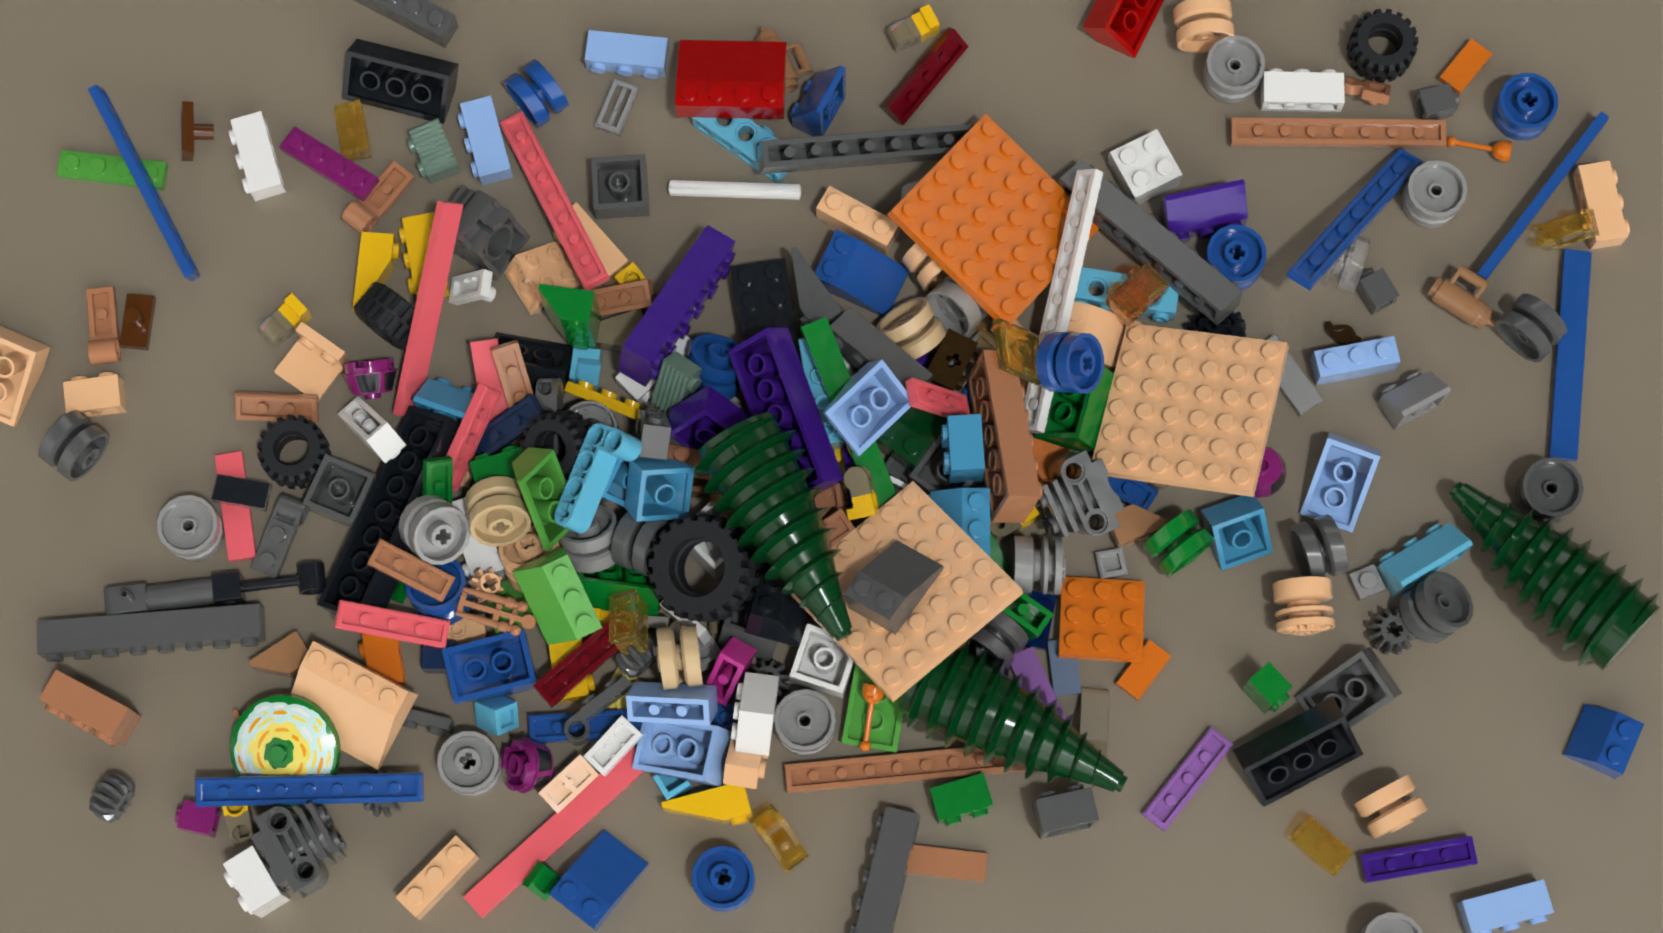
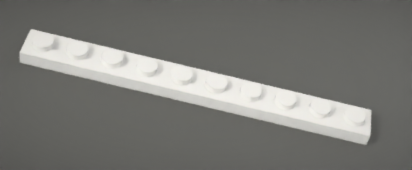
[1024,169,1103,433]

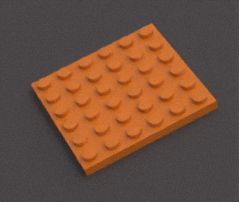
[887,114,1099,330]

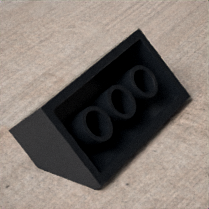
[342,39,459,124]
[1233,697,1363,807]

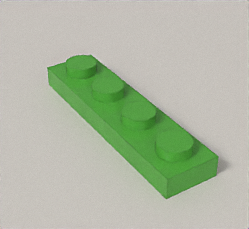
[56,149,169,191]

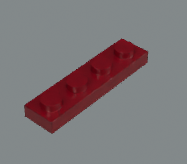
[883,27,969,125]
[533,613,637,708]

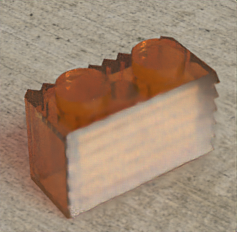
[1105,262,1169,327]

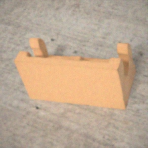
[537,754,599,814]

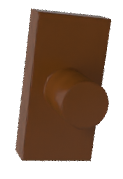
[181,101,214,161]
[119,293,156,350]

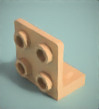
[504,241,583,316]
[274,322,350,402]

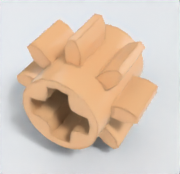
[467,568,504,603]

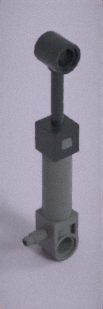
[104,562,326,616]

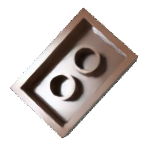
[39,670,141,747]

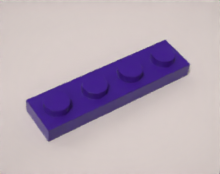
[1359,836,1478,884]

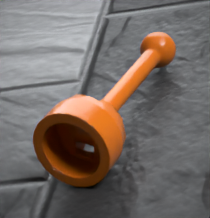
[1446,136,1513,163]
[860,683,884,751]

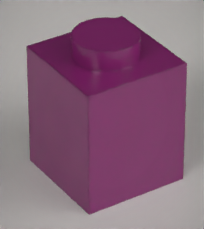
[175,800,222,838]

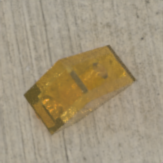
[748,803,809,873]

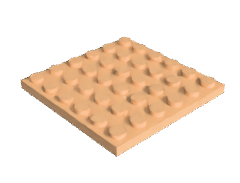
[1092,323,1289,497]
[790,481,1023,702]

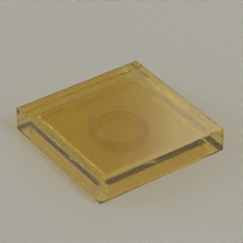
[993,318,1041,385]

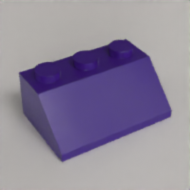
[1159,179,1248,243]

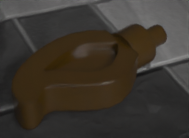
[1325,321,1362,346]

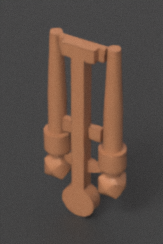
[456,587,536,636]

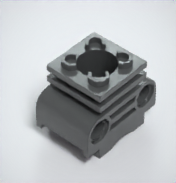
[431,185,530,281]
[1035,450,1124,537]
[250,802,347,898]

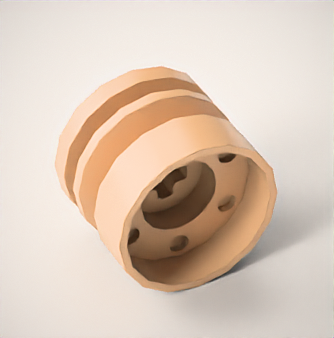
[1272,576,1335,636]

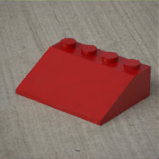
[675,40,787,119]

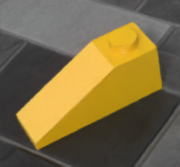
[352,232,401,317]
[661,785,753,826]

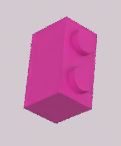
[706,636,757,707]

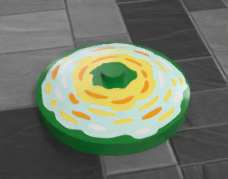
[230,694,341,807]

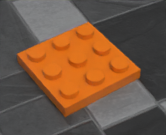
[1058,576,1145,663]

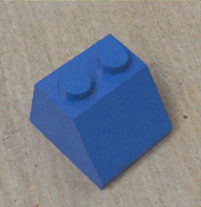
[1563,704,1644,779]

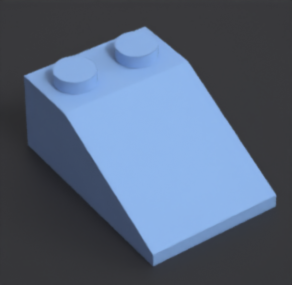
[823,359,911,456]
[1300,432,1382,533]
[632,722,732,787]

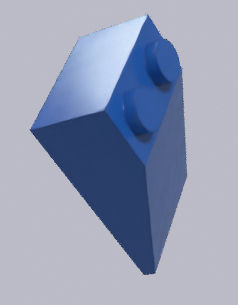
[790,66,846,137]
[815,229,909,317]
[442,628,538,704]
[549,829,649,932]

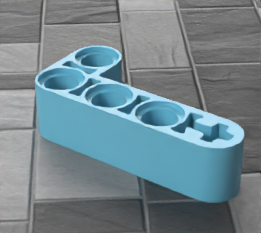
[554,423,642,534]

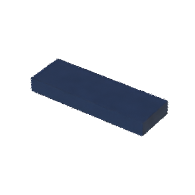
[475,394,546,456]

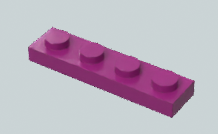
[279,126,379,202]

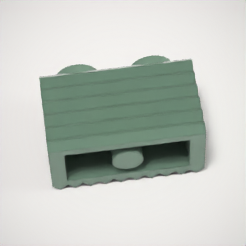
[407,118,460,184]
[651,351,703,416]

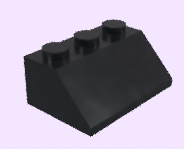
[494,332,573,400]
[745,562,807,648]

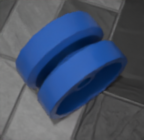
[503,59,569,128]
[1492,73,1558,141]
[1203,225,1266,291]
[1036,332,1104,394]
[687,334,740,400]
[405,560,473,625]
[692,846,756,912]

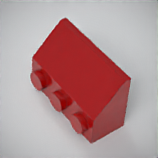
[1082,0,1164,58]

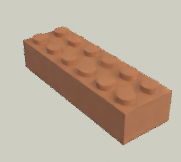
[967,350,1043,523]

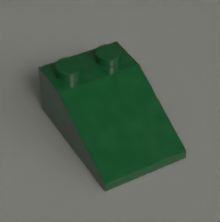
[876,407,947,471]

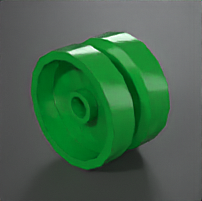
[1143,509,1215,577]

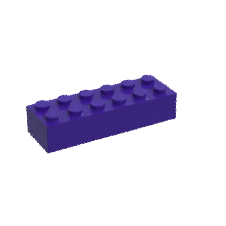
[618,225,736,387]
[728,327,844,494]

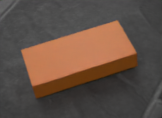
[1438,38,1493,95]
[1115,640,1171,701]

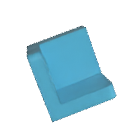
[569,348,603,388]
[474,696,519,736]
[652,774,693,801]

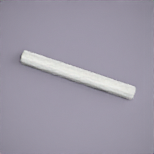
[668,180,801,200]

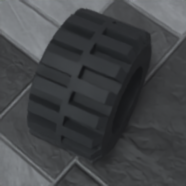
[1347,9,1419,83]
[353,282,415,351]
[521,410,591,480]
[257,415,331,490]

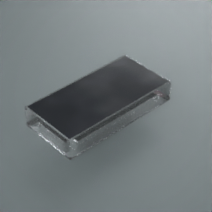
[211,474,272,512]

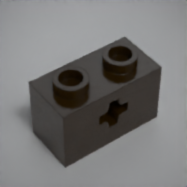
[927,329,979,391]

